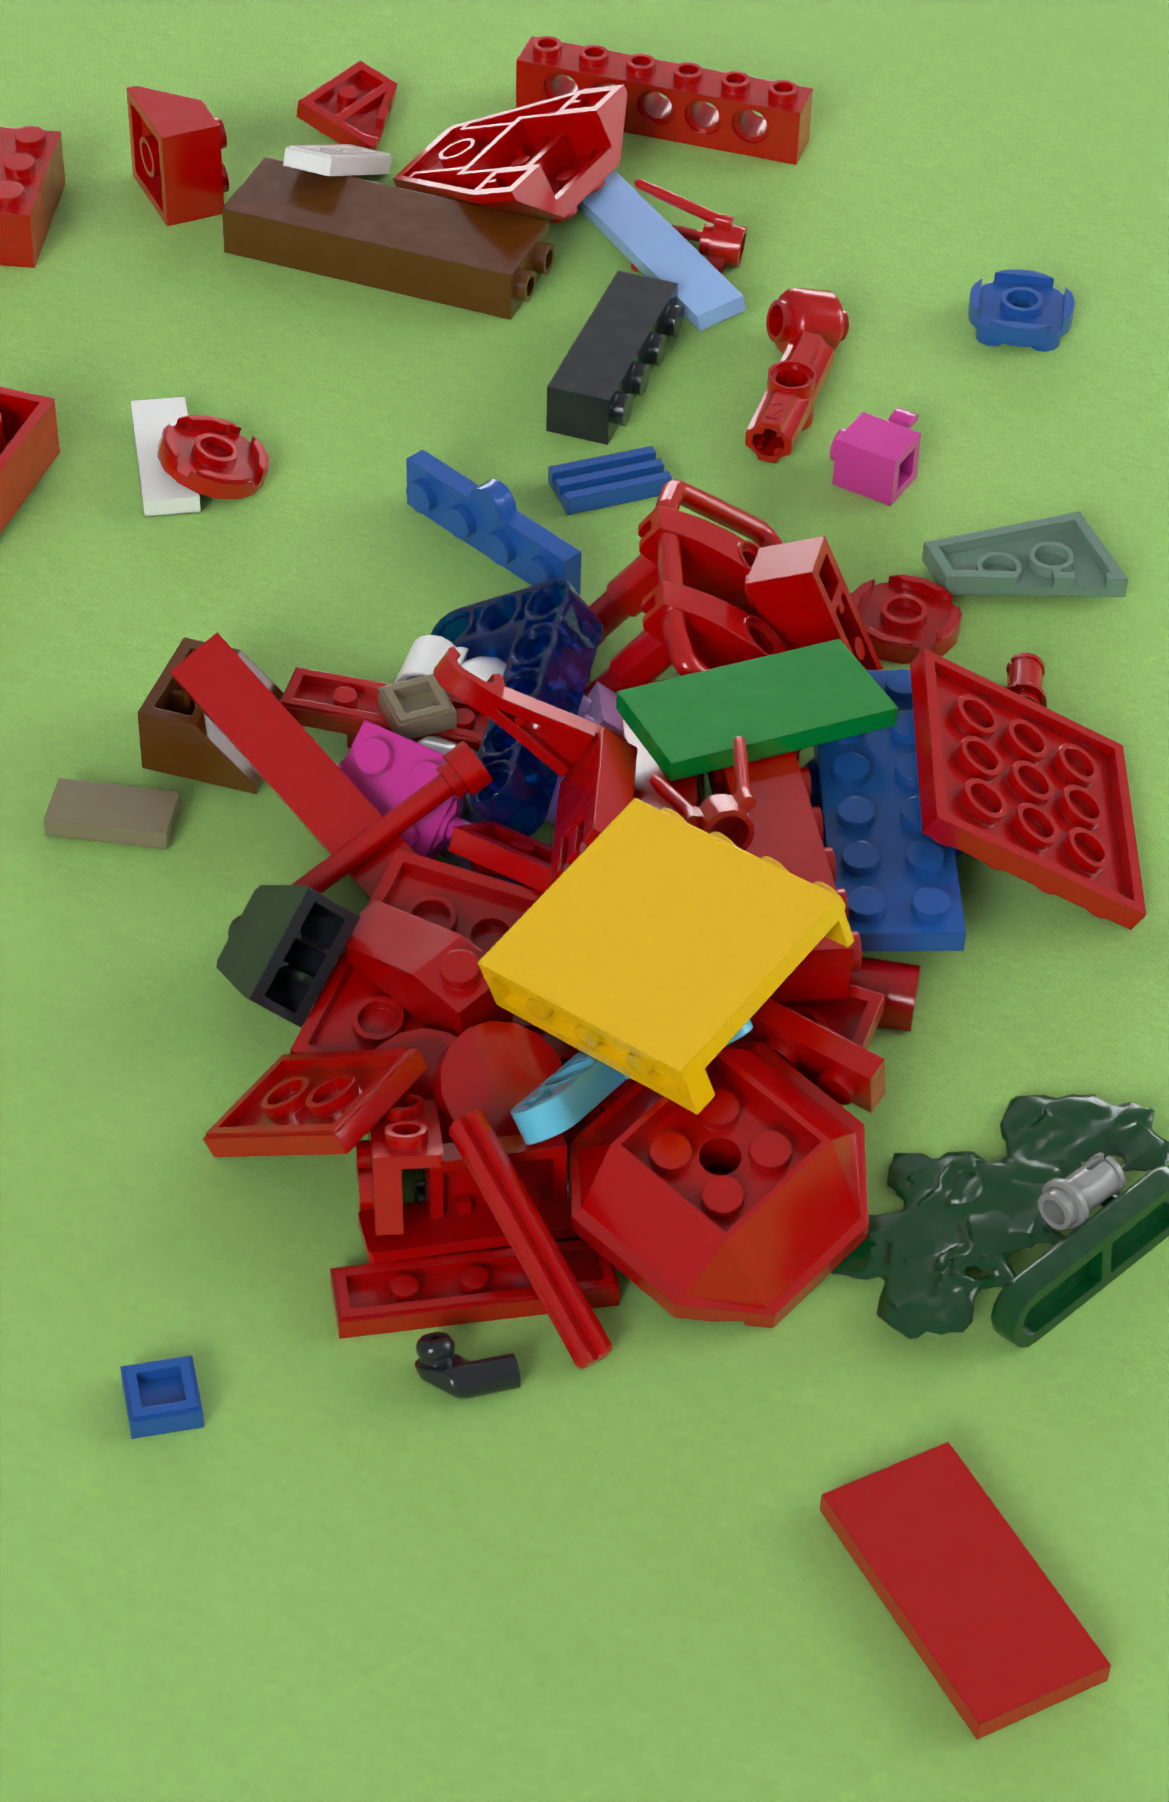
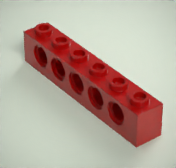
[516,36,813,165]

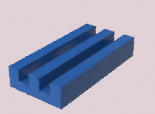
[548,446,672,515]

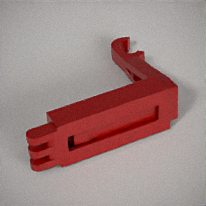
[433,647,638,886]

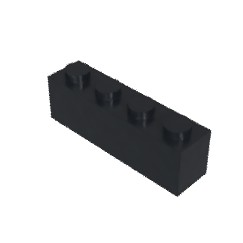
[546,270,684,445]

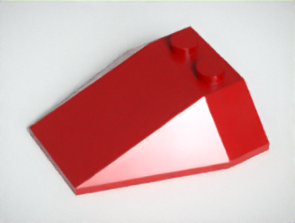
[392,84,628,223]

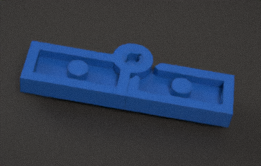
[406,450,582,606]

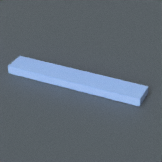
[577,170,746,331]

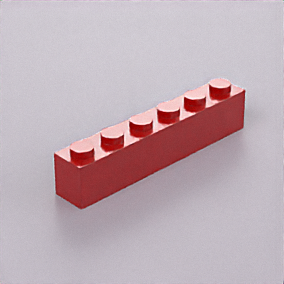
[707,750,862,1003]

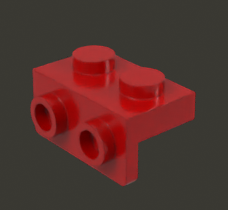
[355,1093,444,1236]

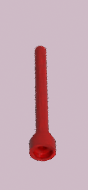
[291,741,493,894]

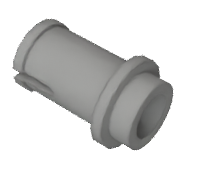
[1038,1152,1126,1231]

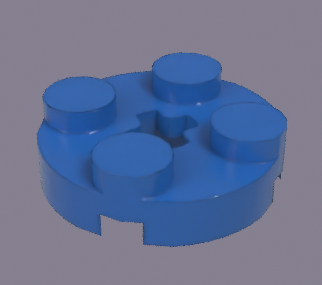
[968,269,1075,352]

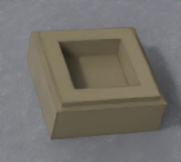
[378,674,457,739]

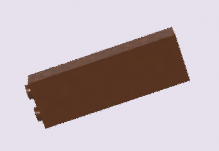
[222,157,555,320]

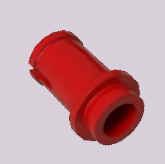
[1005,653,1047,707]

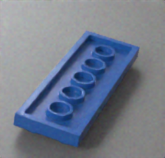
[813,669,966,951]

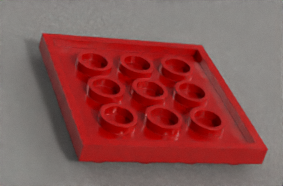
[910,648,1146,930]

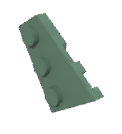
[922,511,1128,597]

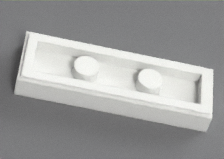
[283,144,392,176]
[131,397,201,516]

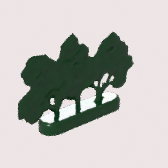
[831,1094,1169,1348]

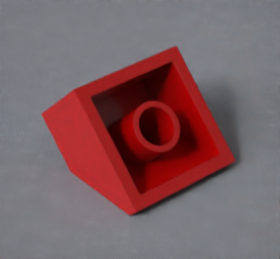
[126,86,229,227]

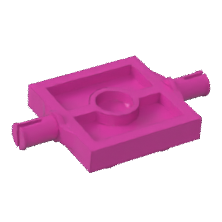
[334,720,472,860]

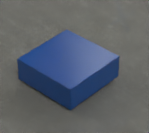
[120,1355,204,1439]

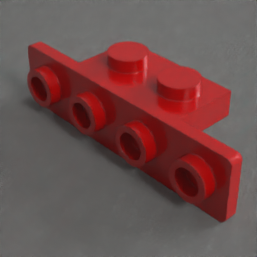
[358,1132,578,1264]

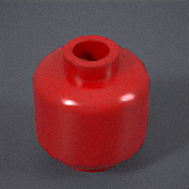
[766,288,849,354]

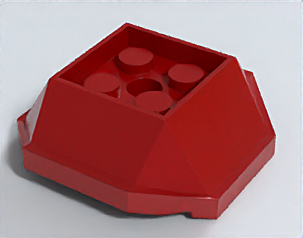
[569,1041,869,1328]

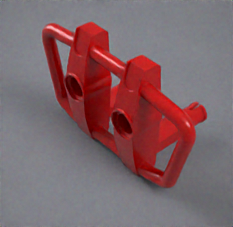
[574,479,802,752]

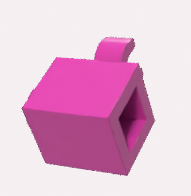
[830,408,921,506]

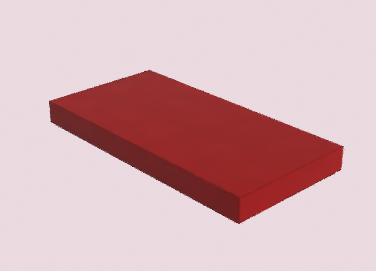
[820,1441,1111,1740]

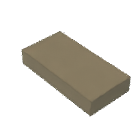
[44,778,181,849]

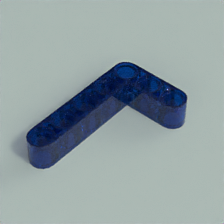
[430,578,603,837]

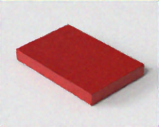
[203,1047,429,1157]

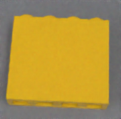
[478,798,854,1115]

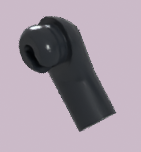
[415,1332,521,1399]

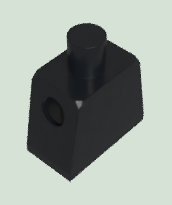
[216,885,361,1028]

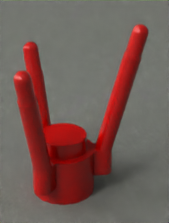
[631,179,747,274]
[649,736,756,851]

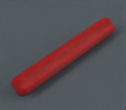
[449,1110,612,1369]

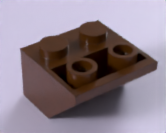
[137,637,283,794]

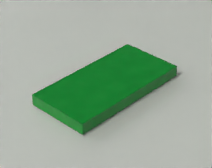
[616,639,898,781]

